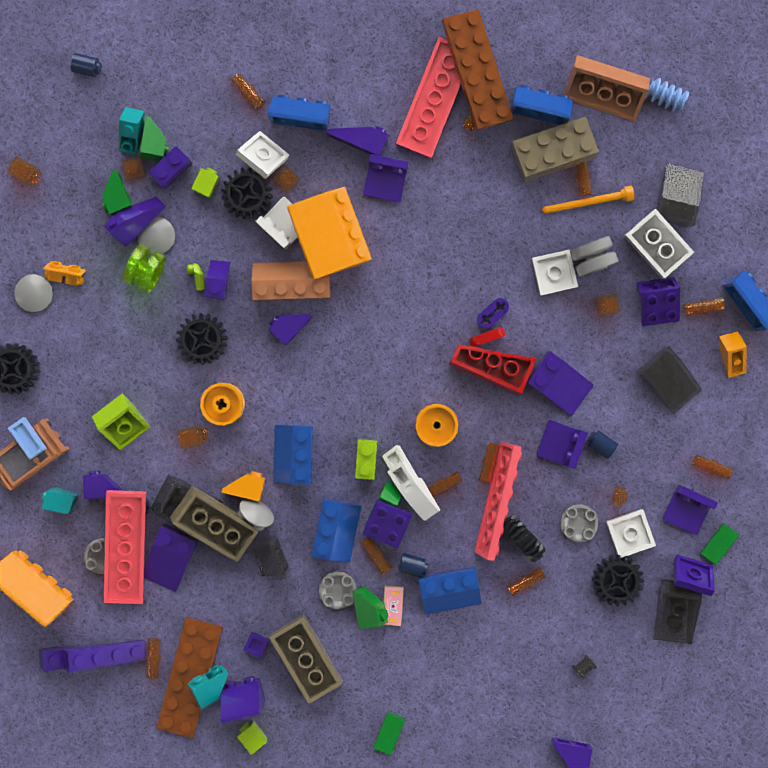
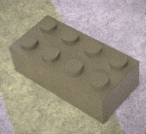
[511,117,599,183]
[170,485,259,562]
[269,614,343,704]

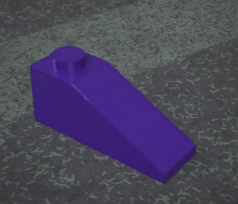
[326,126,389,156]
[104,197,166,247]

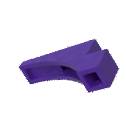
[39,640,146,672]

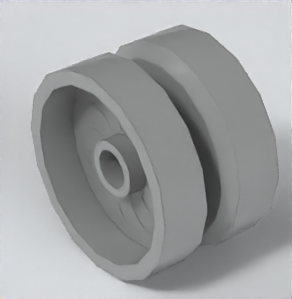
[569,236,619,277]

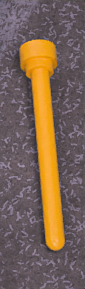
[542,185,635,214]

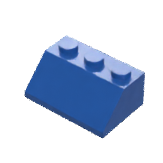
[510,85,573,125]
[268,95,331,131]
[722,271,768,331]
[273,425,313,485]
[311,498,361,562]
[418,566,481,614]

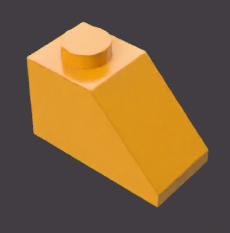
[719,331,747,378]
[222,471,266,501]

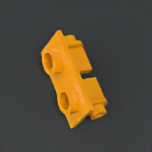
[43,261,86,286]

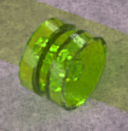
[122,244,166,294]

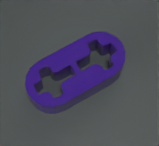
[477,298,509,328]

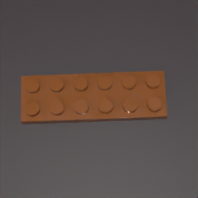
[441,9,514,131]
[156,617,223,738]

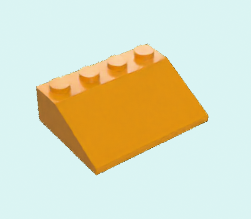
[287,187,372,280]
[0,550,74,627]

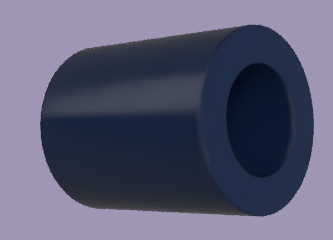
[71,53,102,77]
[587,430,618,459]
[398,553,428,577]

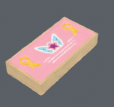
[384,586,404,626]

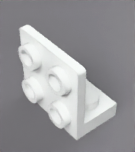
[256,197,298,250]

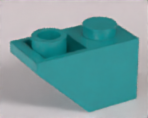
[119,107,145,155]
[41,487,79,514]
[187,665,228,709]

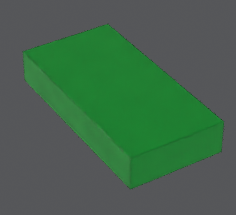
[700,523,739,565]
[373,712,405,755]

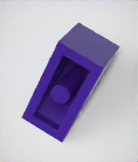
[204,260,230,300]
[269,314,312,345]
[83,471,124,499]
[552,737,592,768]

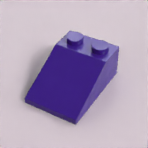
[527,351,594,416]
[144,524,199,592]
[221,676,265,723]

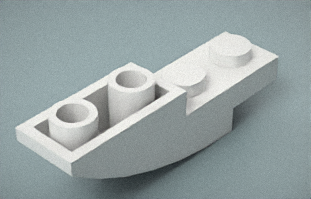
[382,445,440,521]

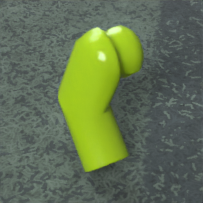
[187,263,205,290]

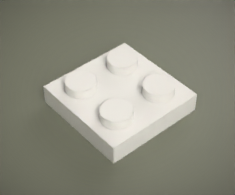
[236,131,289,179]
[532,250,578,296]
[606,509,656,558]

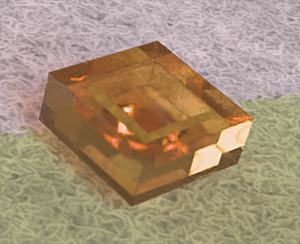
[122,157,145,181]
[273,165,300,192]
[611,485,628,507]

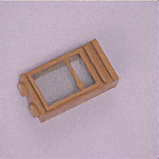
[0,418,70,491]

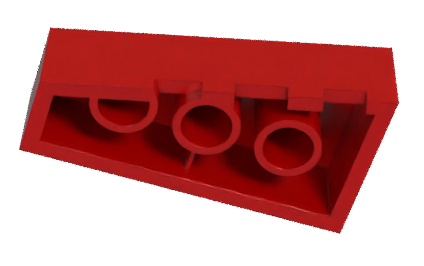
[448,344,537,396]

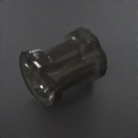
[572,654,597,680]

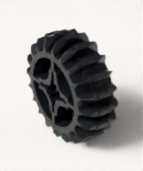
[221,167,273,219]
[176,313,228,365]
[0,343,41,395]
[503,515,546,563]
[592,554,644,607]

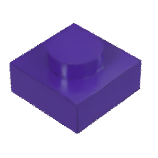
[244,632,269,658]

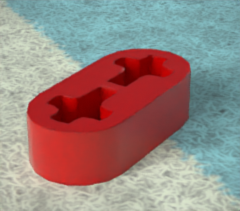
[469,327,506,347]

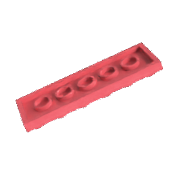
[396,37,461,159]
[474,441,522,561]
[104,490,146,604]

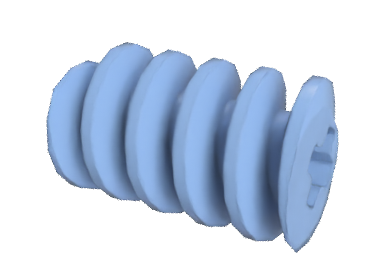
[645,78,689,112]

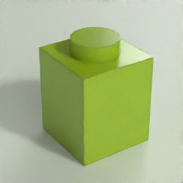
[191,167,220,199]
[237,721,268,755]

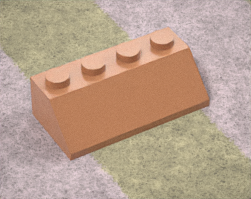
[563,55,650,122]
[252,261,331,301]

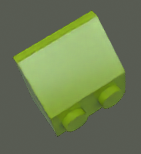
[92,393,151,450]

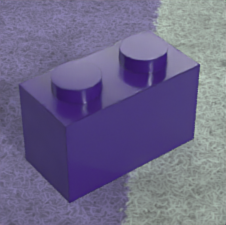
[149,146,192,190]

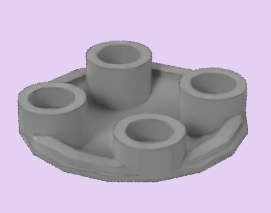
[137,217,175,255]
[14,274,53,312]
[238,498,274,531]
[561,504,598,542]
[84,538,105,574]
[319,571,357,609]

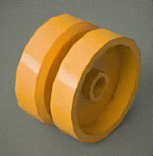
[200,383,245,425]
[415,404,458,447]

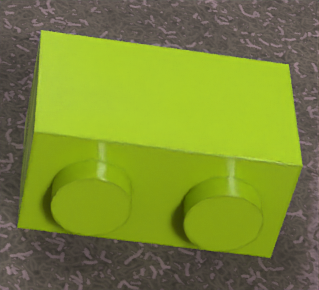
[355,439,377,480]

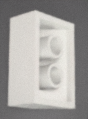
[624,209,694,279]

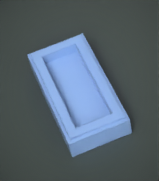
[8,417,47,460]

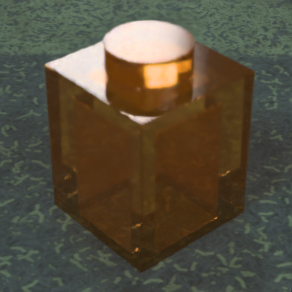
[7,156,41,186]
[594,293,620,317]
[177,425,208,449]

